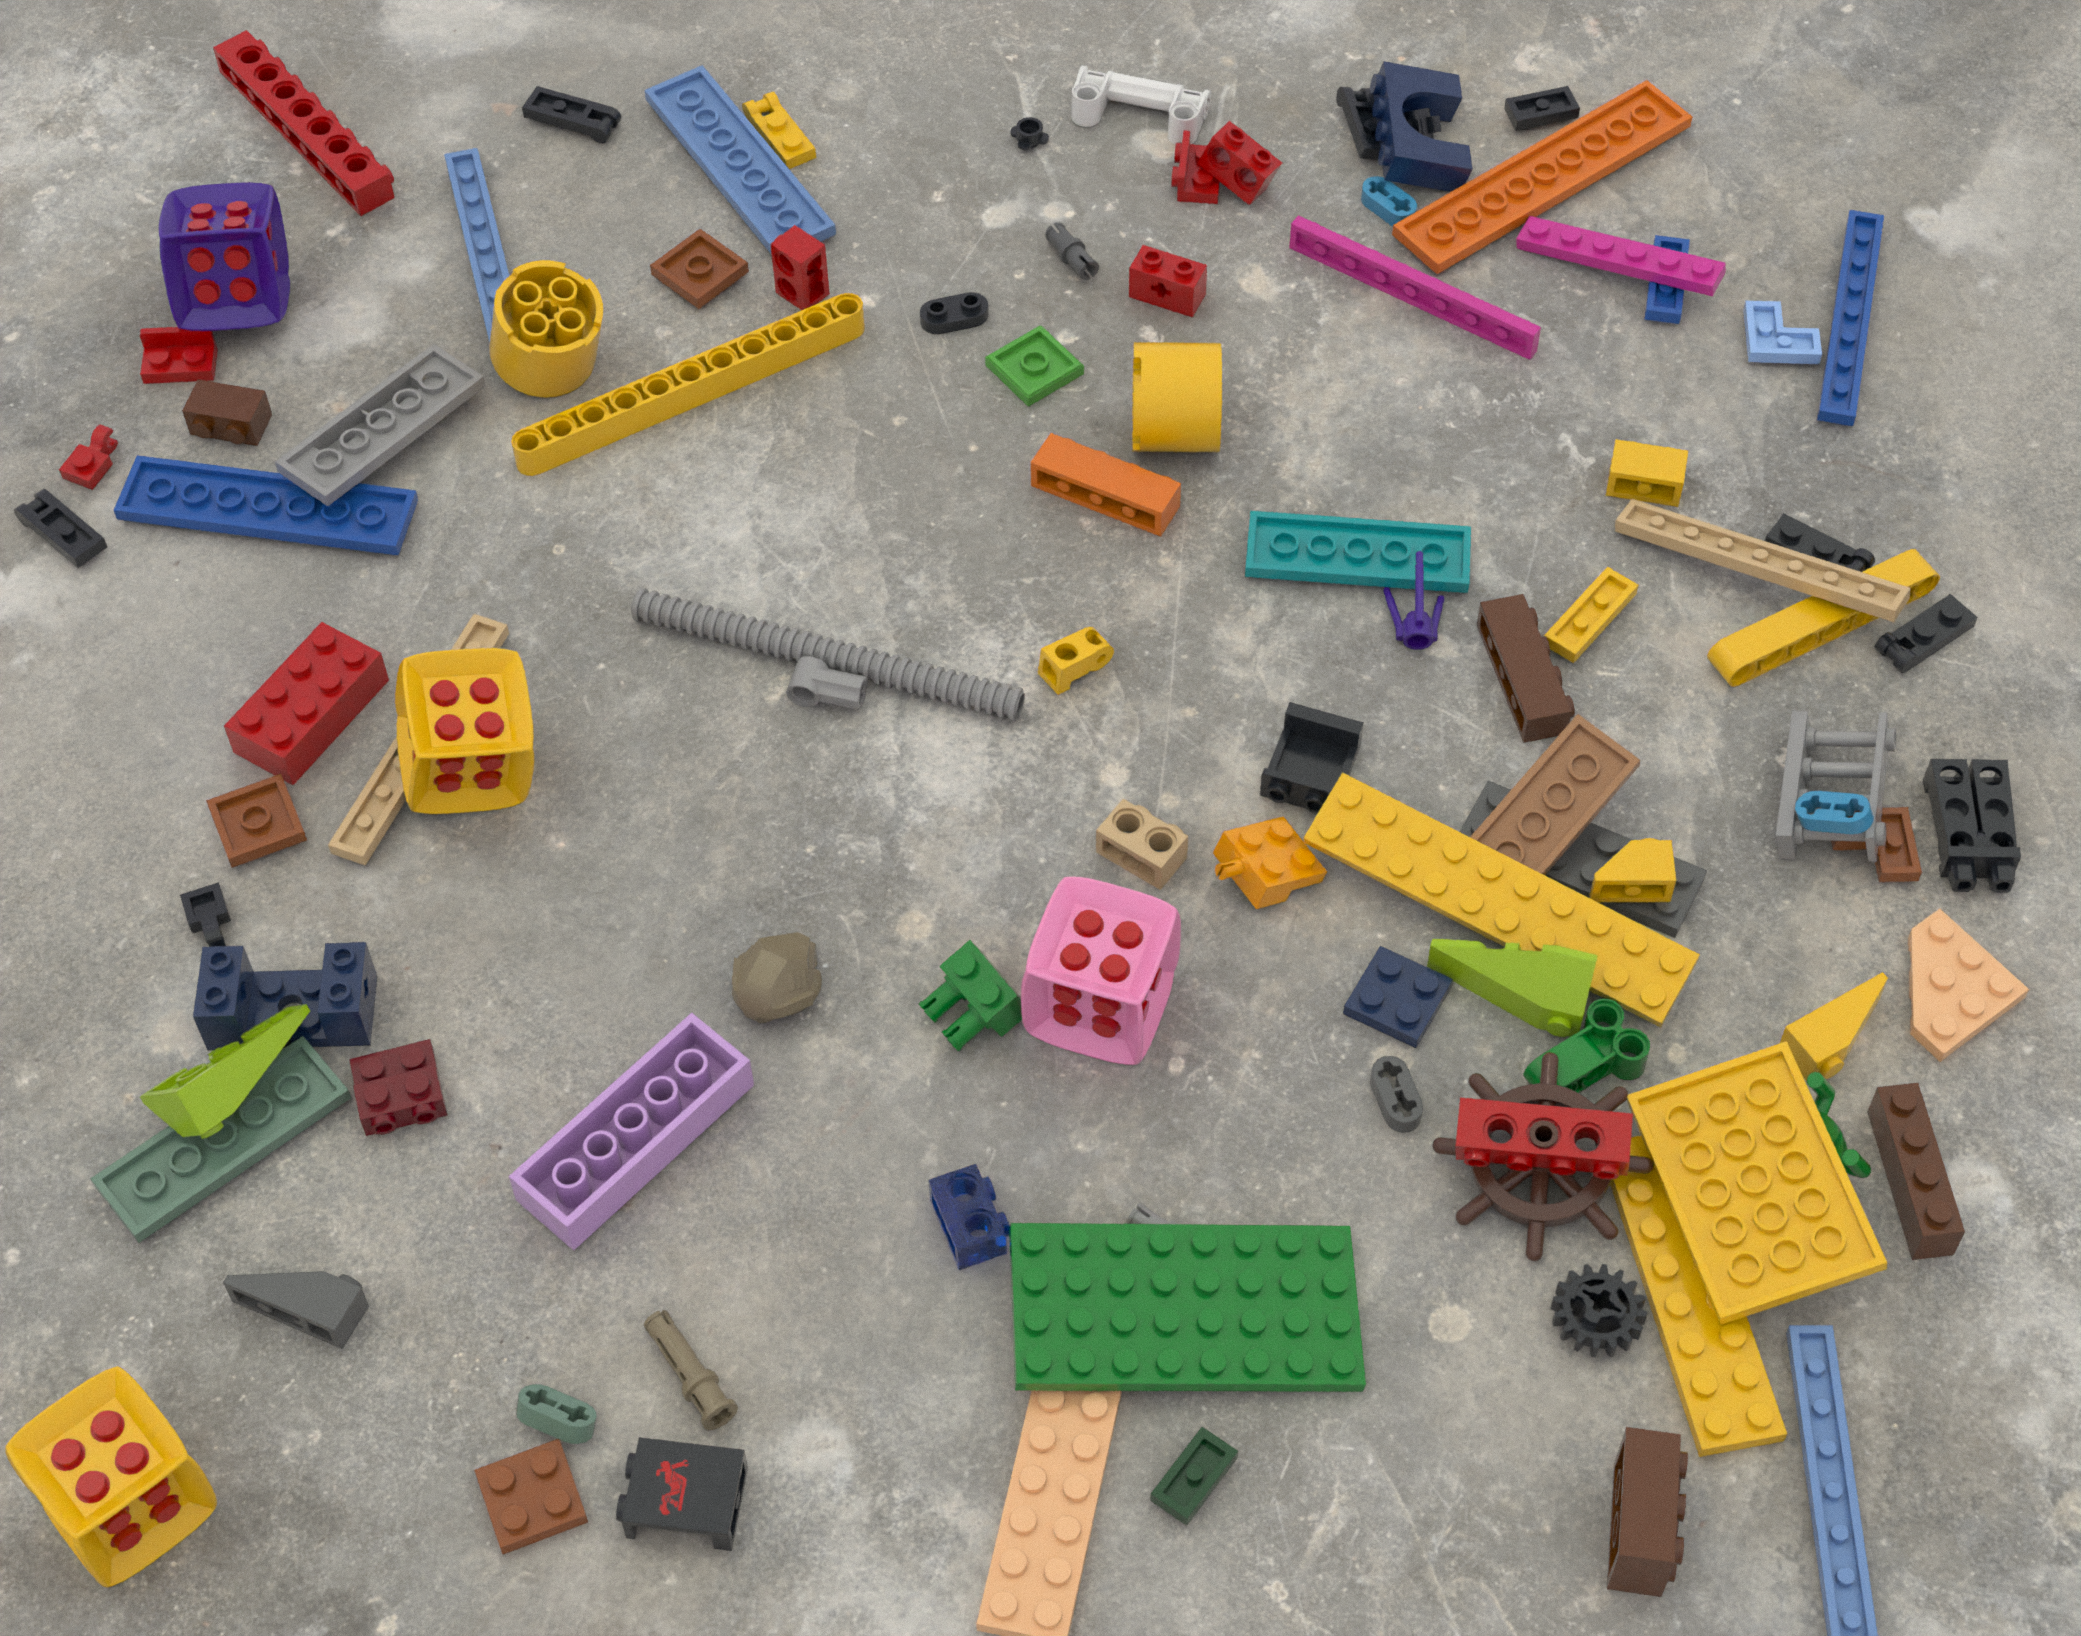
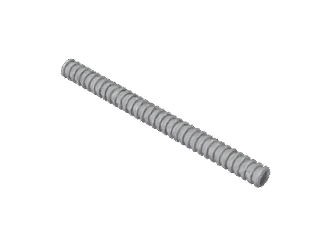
[631,588,1025,721]

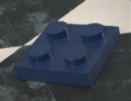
[1343,946,1453,1048]

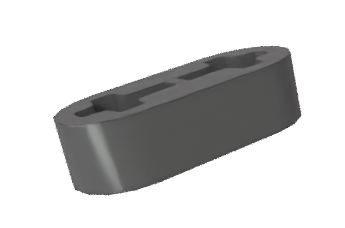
[1370,1056,1423,1133]

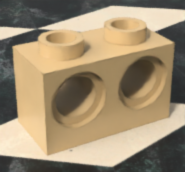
[1096,799,1188,890]

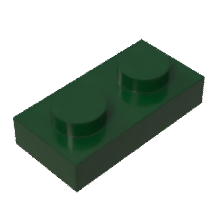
[1150,1427,1238,1526]

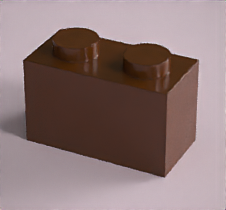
[182,379,272,446]

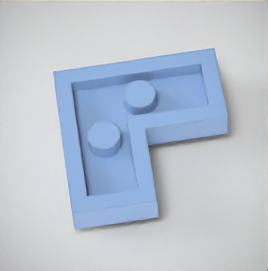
[1743,300,1822,364]

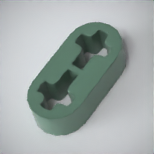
[516,1384,597,1444]

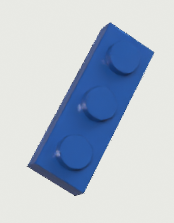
[1644,235,1690,324]

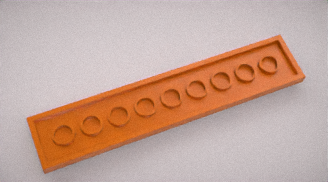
[1392,80,1693,274]

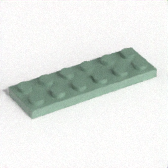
[90,1036,351,1243]

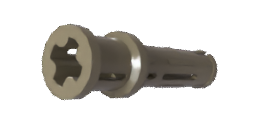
[644,1310,738,1430]

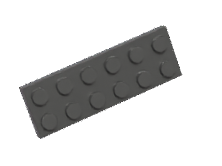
[1460,780,1707,938]

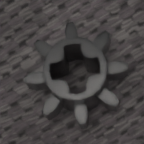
[1405,108,1442,139]

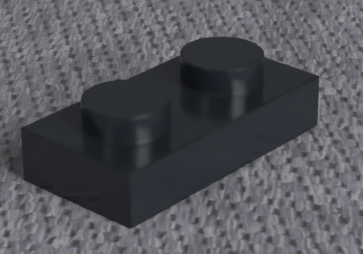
[1504,86,1580,131]

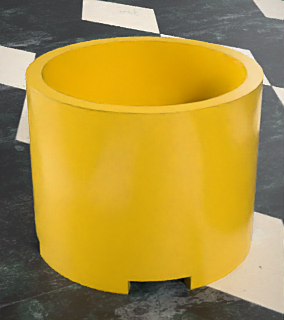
[489,260,603,398]
[1132,342,1222,452]

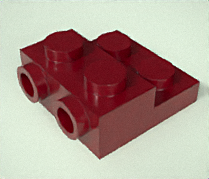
[349,1039,448,1136]

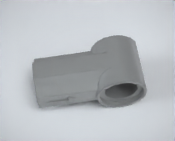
[786,656,868,710]

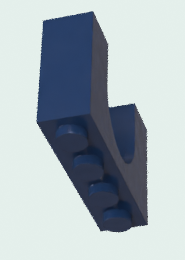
[1370,61,1473,192]

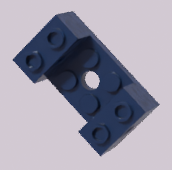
[193,942,378,1051]

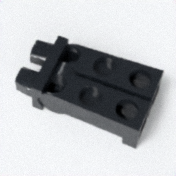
[1922,759,2021,893]

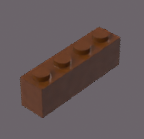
[1477,594,1575,743]
[1867,1083,1965,1260]

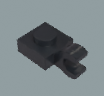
[180,882,231,947]

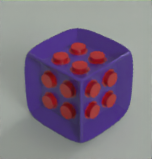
[158,182,290,331]

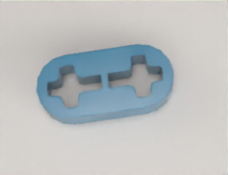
[1361,176,1417,226]
[1795,791,1874,834]

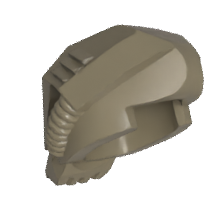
[732,932,822,1023]

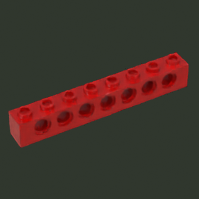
[213,30,395,216]

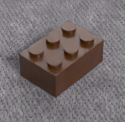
[1607,1427,1688,1597]

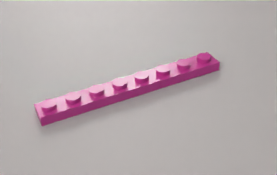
[1289,215,1541,360]

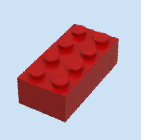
[224,622,389,785]

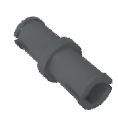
[1045,222,1099,280]

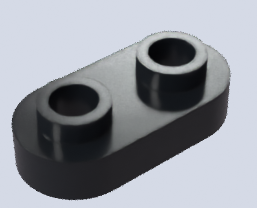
[920,292,989,334]

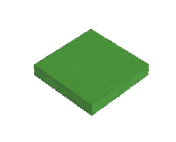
[985,325,1084,407]

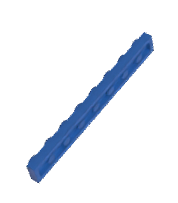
[1817,210,1884,426]

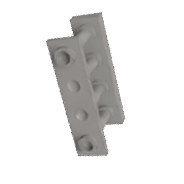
[1776,711,1897,862]

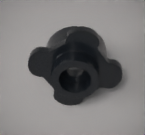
[1010,117,1049,150]

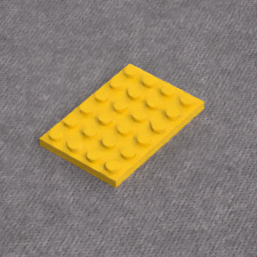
[1627,1041,1887,1325]

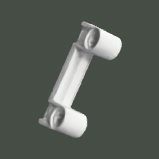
[1071,65,1211,145]

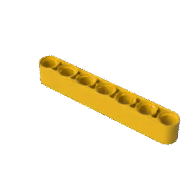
[1707,549,1940,687]

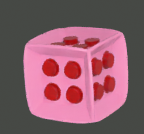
[1021,877,1181,1065]

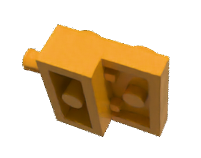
[1213,816,1327,909]

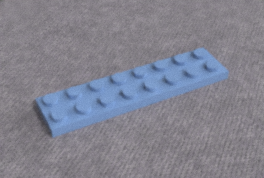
[644,65,836,255]

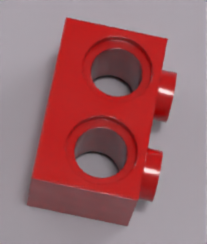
[1197,121,1282,206]
[770,225,830,310]

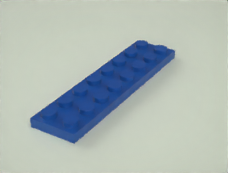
[113,455,418,555]

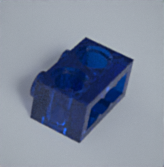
[928,1164,1010,1270]

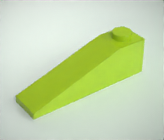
[1427,939,1598,1037]
[140,1004,310,1139]

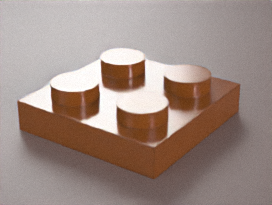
[650,229,749,309]
[206,774,307,868]
[474,1439,588,1555]

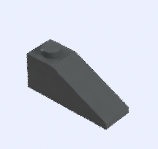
[223,1271,369,1349]

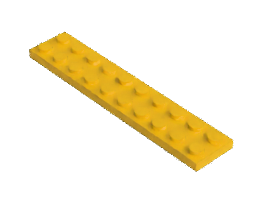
[1303,772,1700,1028]

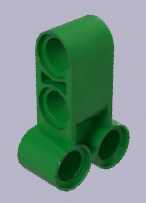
[1523,999,1650,1093]

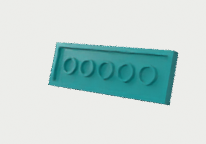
[1245,510,1471,593]

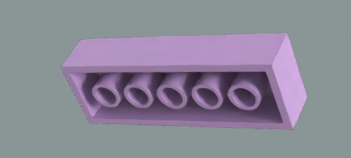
[509,1013,754,1251]

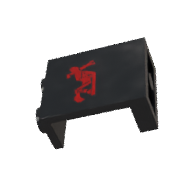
[616,1437,748,1551]

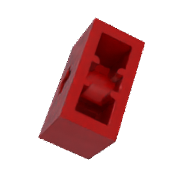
[1129,245,1207,318]

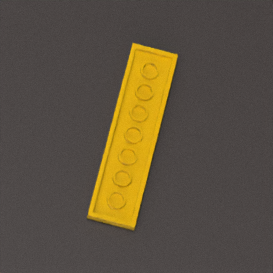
[1610,1136,1787,1457]

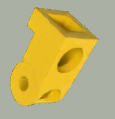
[1038,627,1114,695]

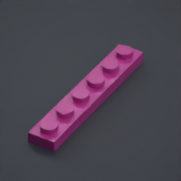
[1516,216,1726,297]

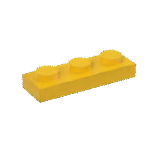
[1544,566,1639,663]

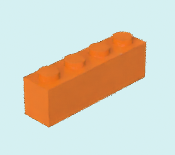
[1031,433,1181,537]

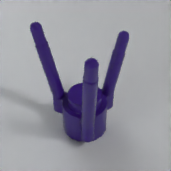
[1383,551,1444,650]

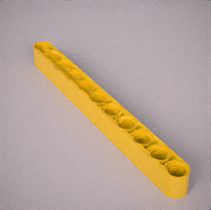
[511,293,865,476]

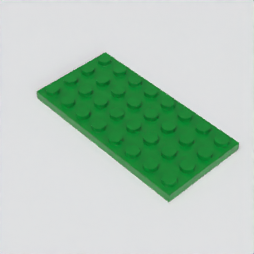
[1009,1223,1366,1392]

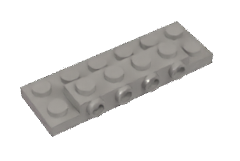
[275,344,486,506]

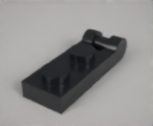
[522,86,622,144]
[1336,87,1380,159]
[14,488,107,568]
[1765,513,1875,572]
[1874,594,1978,673]

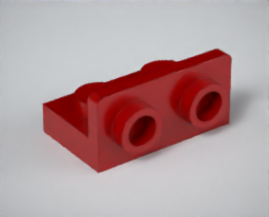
[1171,130,1220,204]
[140,327,218,384]

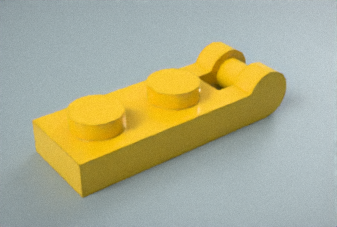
[742,91,816,169]

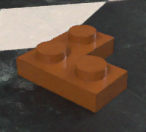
[1831,807,1922,882]

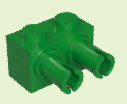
[918,940,1022,1051]

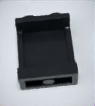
[1260,702,1364,814]

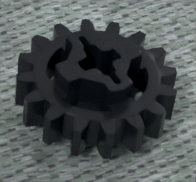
[1551,1264,1648,1357]

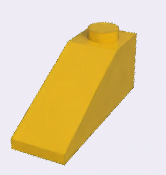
[1780,972,1888,1081]

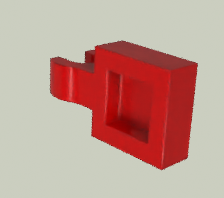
[59,424,118,490]

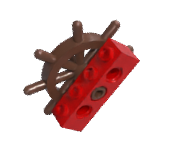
[1432,1052,1654,1261]

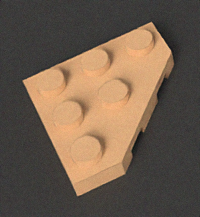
[1908,908,2029,1062]

